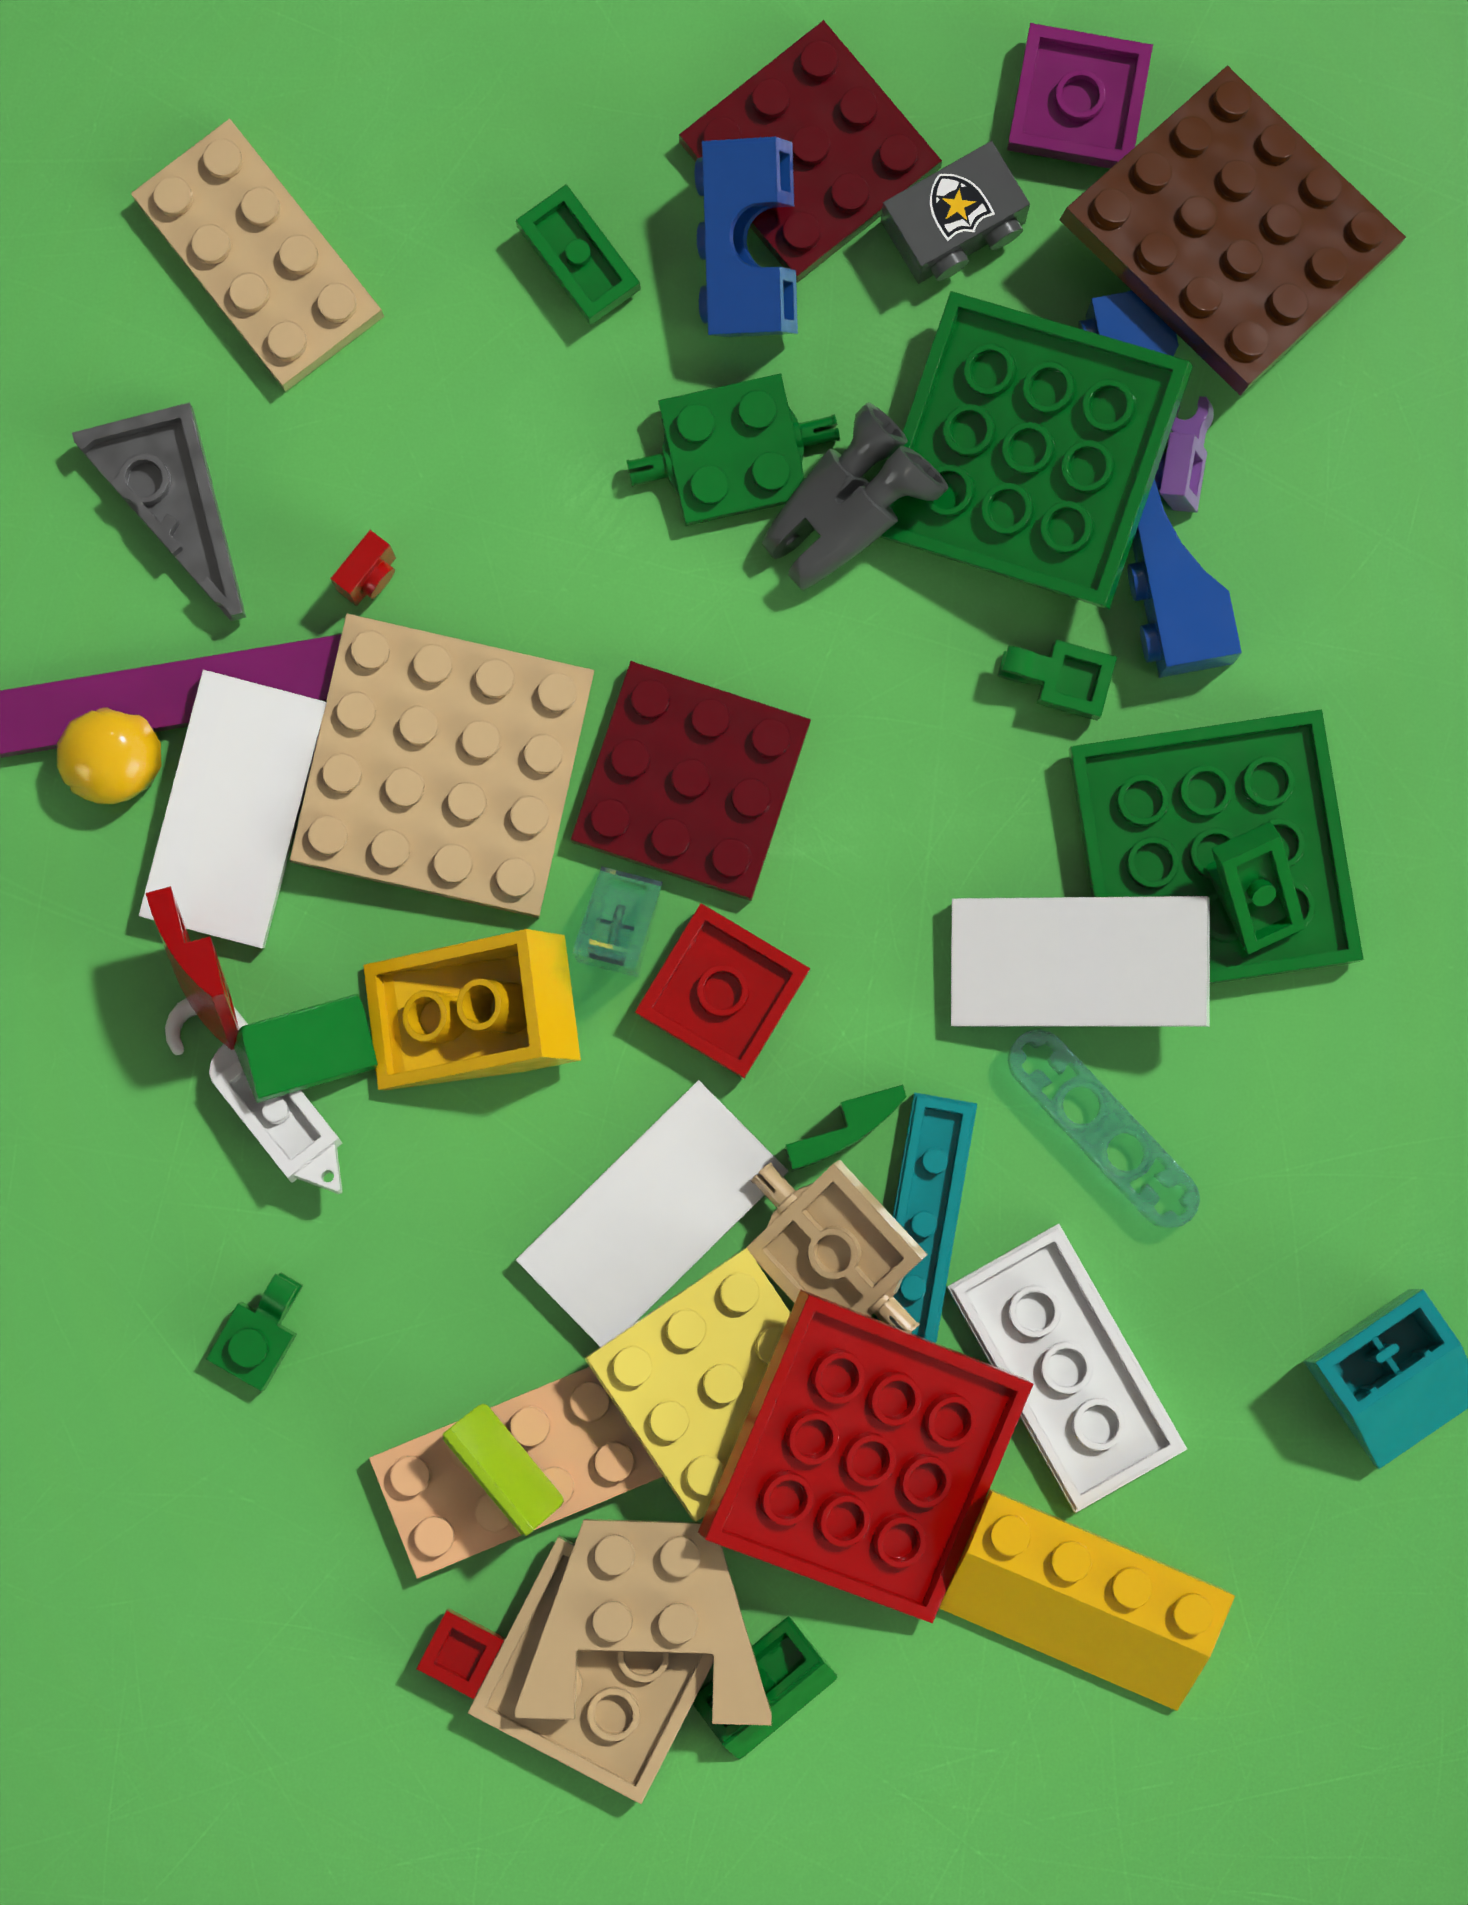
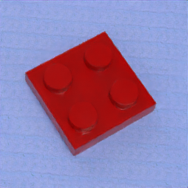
[635,903,810,1080]

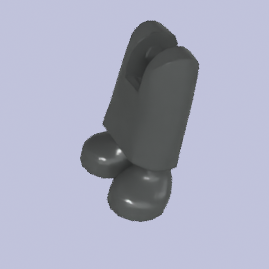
[762,402,948,590]

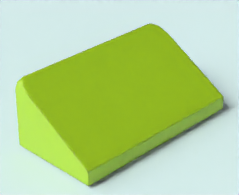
[442,1403,564,1536]

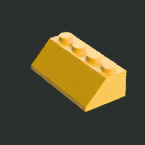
[939,1489,1235,1711]

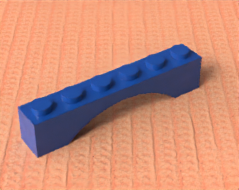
[1078,291,1242,678]

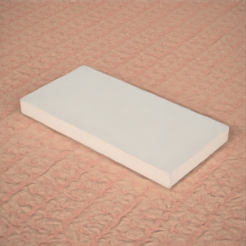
[139,670,327,948]
[951,896,1210,1027]
[516,1080,788,1347]
[946,1224,1187,1513]

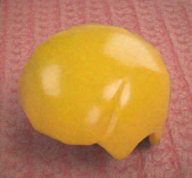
[57,707,162,804]

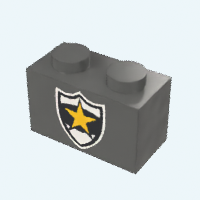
[881,141,1030,284]

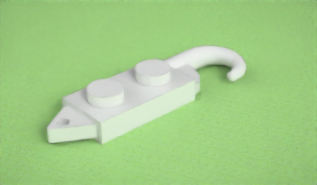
[165,998,343,1194]

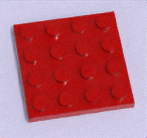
[698,1289,1034,1624]

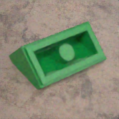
[234,994,378,1103]
[693,1616,837,1759]

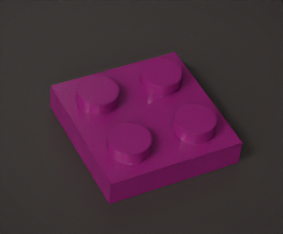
[1007,23,1153,169]

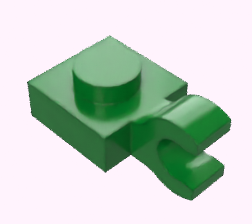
[997,639,1117,721]
[206,1273,303,1391]

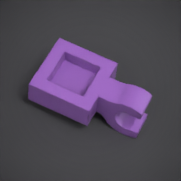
[1154,396,1214,513]

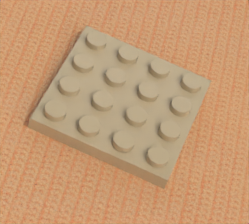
[290,614,595,918]

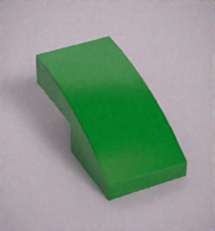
[785,1085,907,1171]

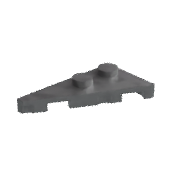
[72,402,246,621]

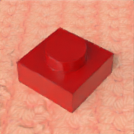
[330,530,396,606]
[416,1608,506,1699]

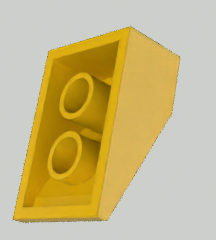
[363,929,581,1090]

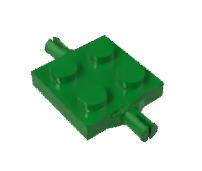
[626,373,840,526]

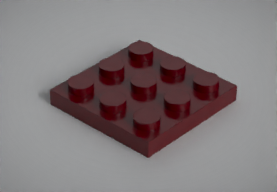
[679,20,942,283]
[571,661,811,901]

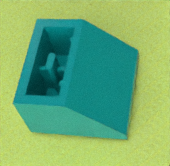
[1303,1289,1468,1469]

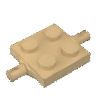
[746,1160,928,1333]

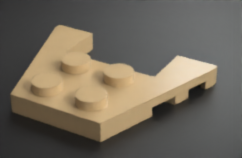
[515,1519,772,1726]

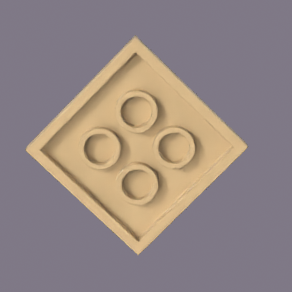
[468,1536,714,1804]

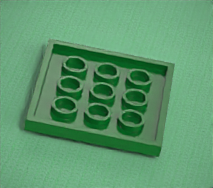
[880,291,1193,610]
[1069,709,1364,984]

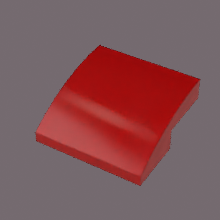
[146,886,239,1050]

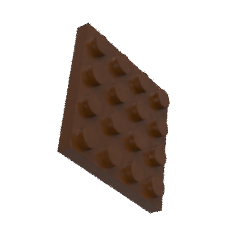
[1059,65,1406,396]

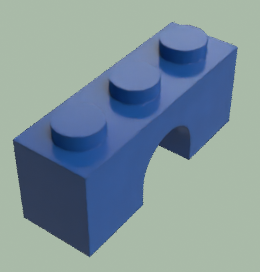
[695,136,798,337]

